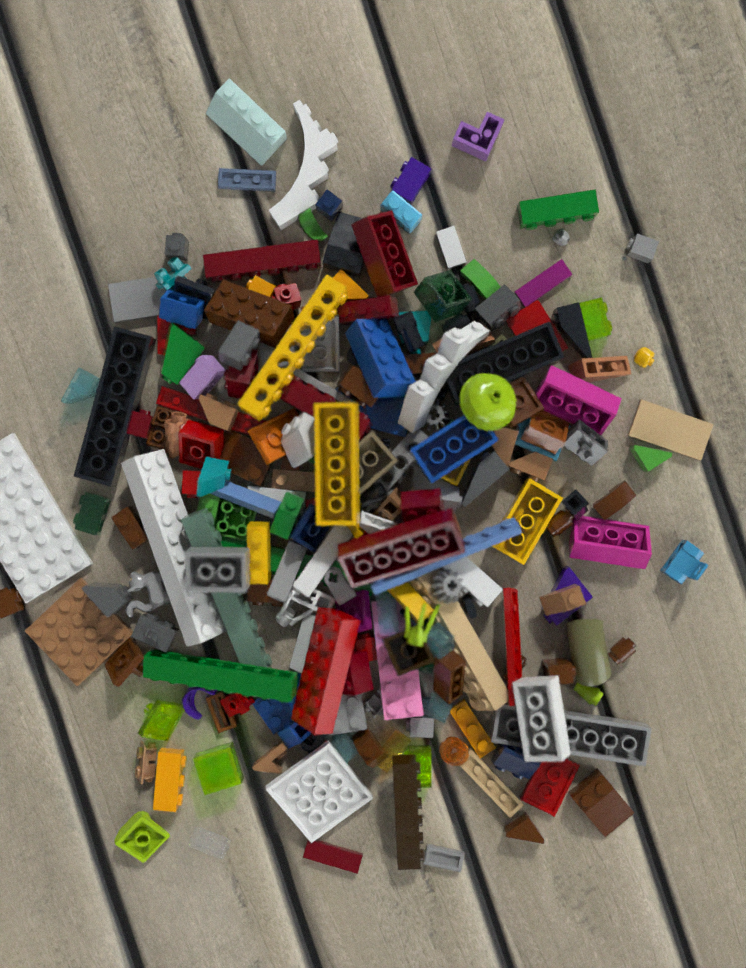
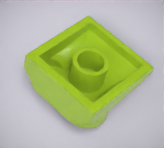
[114,811,170,863]

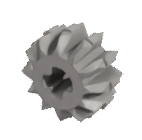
[423,399,450,431]
[430,570,465,604]

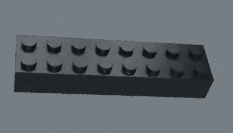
[73,326,156,487]

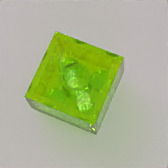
[193,741,244,795]

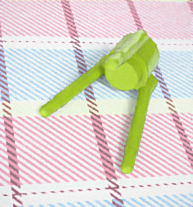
[404,604,440,646]

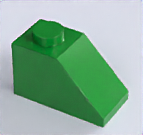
[270,491,304,540]

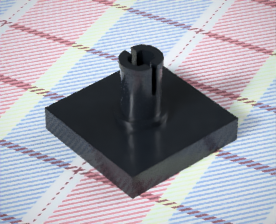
[174,275,214,320]

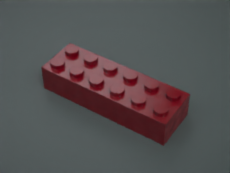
[268,366,373,442]
[338,508,466,588]

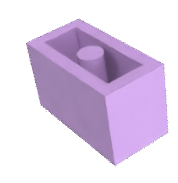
[179,355,225,399]

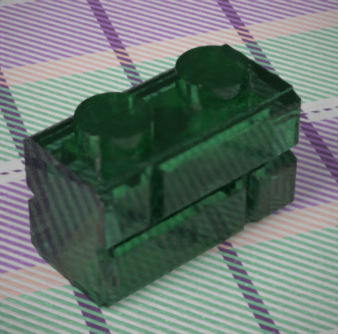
[73,492,111,536]

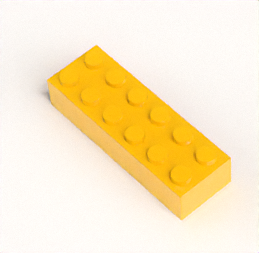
[314,403,360,525]

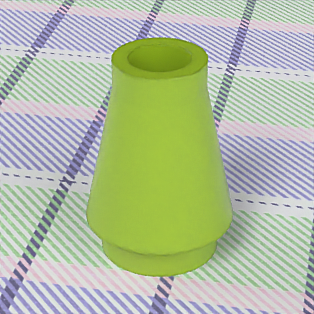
[573,682,603,706]

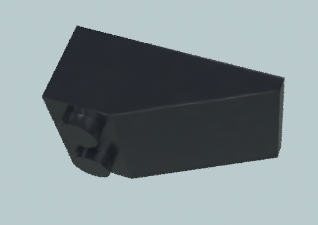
[322,212,364,277]

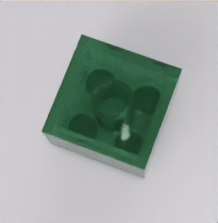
[413,270,472,322]

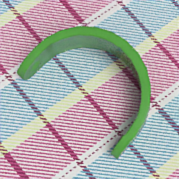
[298,208,328,242]

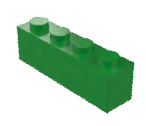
[517,189,599,230]

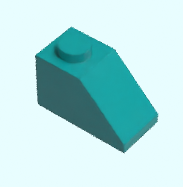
[197,457,231,497]

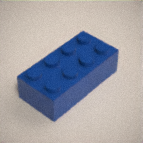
[345,319,416,398]
[409,415,498,485]

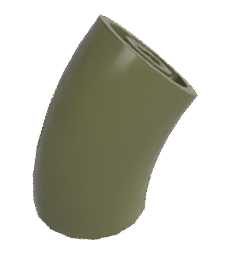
[566,619,612,686]

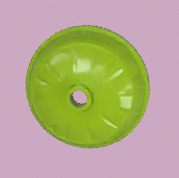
[460,373,516,431]

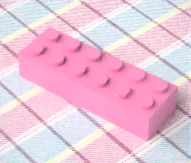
[371,599,424,720]

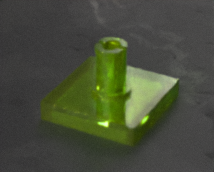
[138,699,185,741]

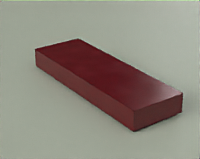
[303,840,363,874]

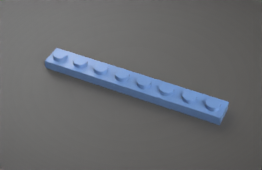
[370,517,522,595]

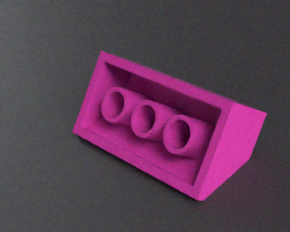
[569,516,652,569]

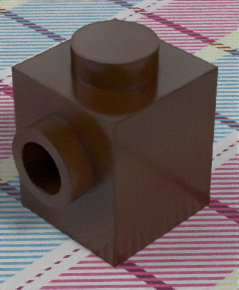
[0,587,25,619]

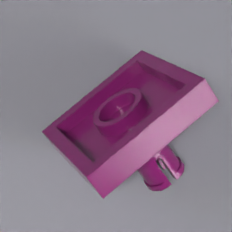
[335,590,373,633]

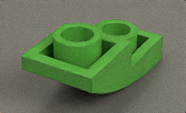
[460,259,501,300]

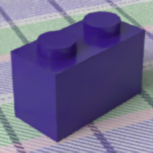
[390,157,431,205]

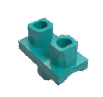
[154,257,192,291]

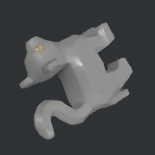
[125,571,171,618]

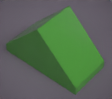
[630,445,672,472]

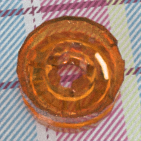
[439,736,469,766]

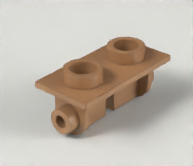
[135,741,157,784]

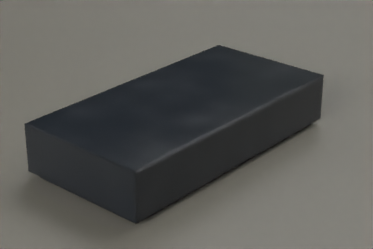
[462,594,477,619]

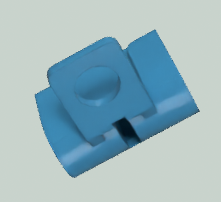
[660,540,708,585]

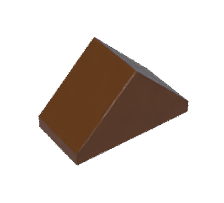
[503,812,544,844]

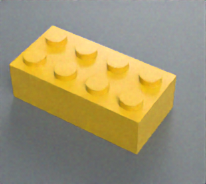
[492,478,563,565]

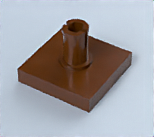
[493,376,544,428]
[104,636,144,687]

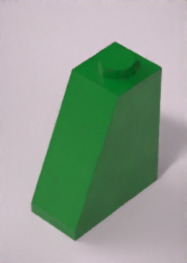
[160,323,205,385]

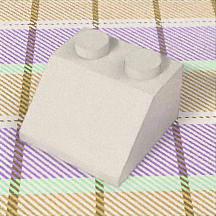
[281,412,315,468]

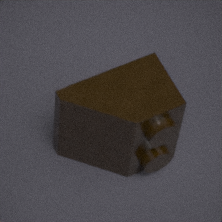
[382,624,435,677]

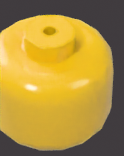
[634,347,655,368]

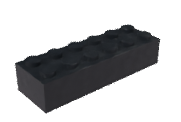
[445,321,565,405]

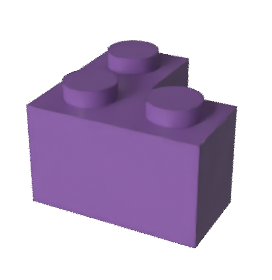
[451,112,505,162]

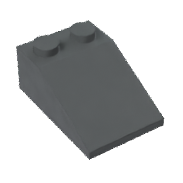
[461,451,509,507]

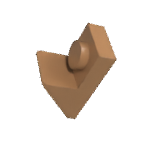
[252,740,287,773]

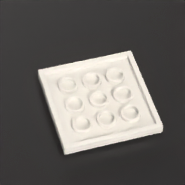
[266,740,373,843]

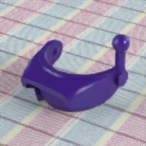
[181,686,221,720]

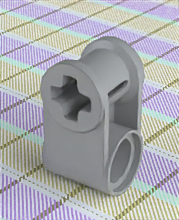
[325,567,357,606]

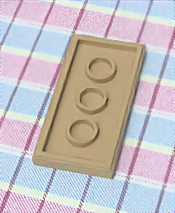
[627,399,714,461]

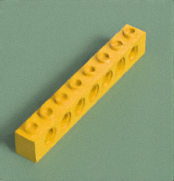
[238,275,348,421]

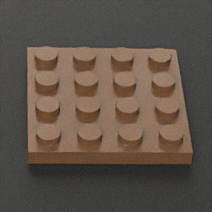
[25,578,133,686]

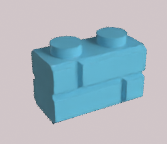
[380,190,422,234]

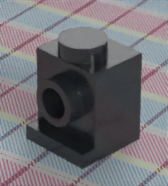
[562,489,589,520]

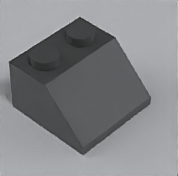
[81,582,133,618]

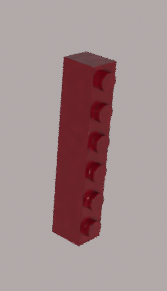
[203,239,321,283]

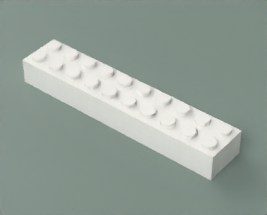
[121,449,226,647]

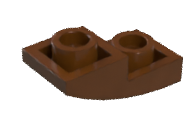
[146,406,176,451]
[593,480,636,521]

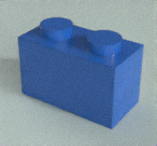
[159,289,205,329]

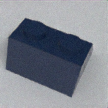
[289,504,331,553]
[491,743,541,779]

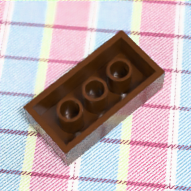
[204,280,294,348]

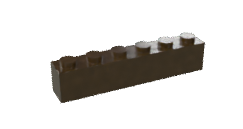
[392,754,424,870]

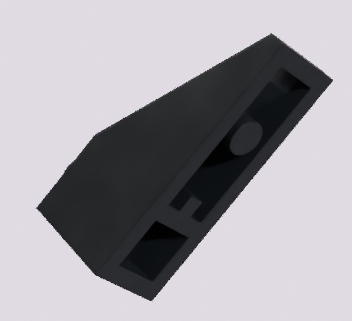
[552,302,593,359]

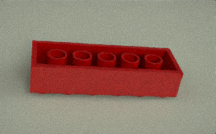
[291,607,360,735]

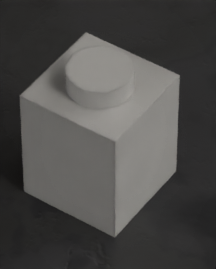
[626,233,659,263]
[406,714,434,738]

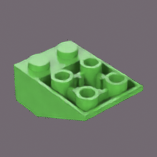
[197,493,257,541]

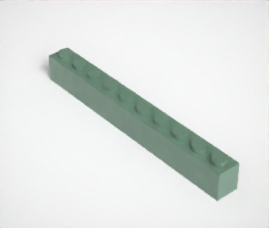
[181,508,272,697]

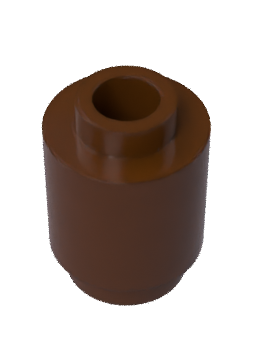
[546,510,574,537]
[608,637,636,665]

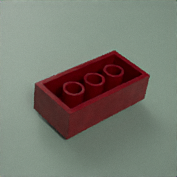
[351,210,418,297]

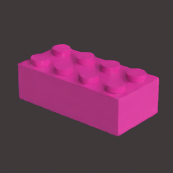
[535,365,622,435]

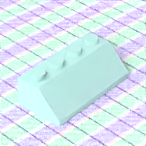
[206,78,287,166]

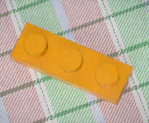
[449,699,496,758]

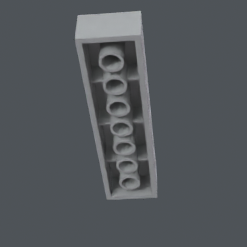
[489,701,651,766]

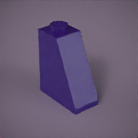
[542,566,593,626]

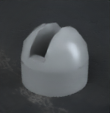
[553,229,570,246]

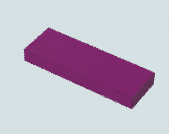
[514,259,573,308]

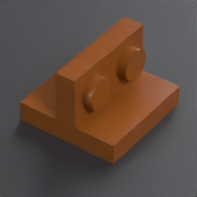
[521,410,569,454]

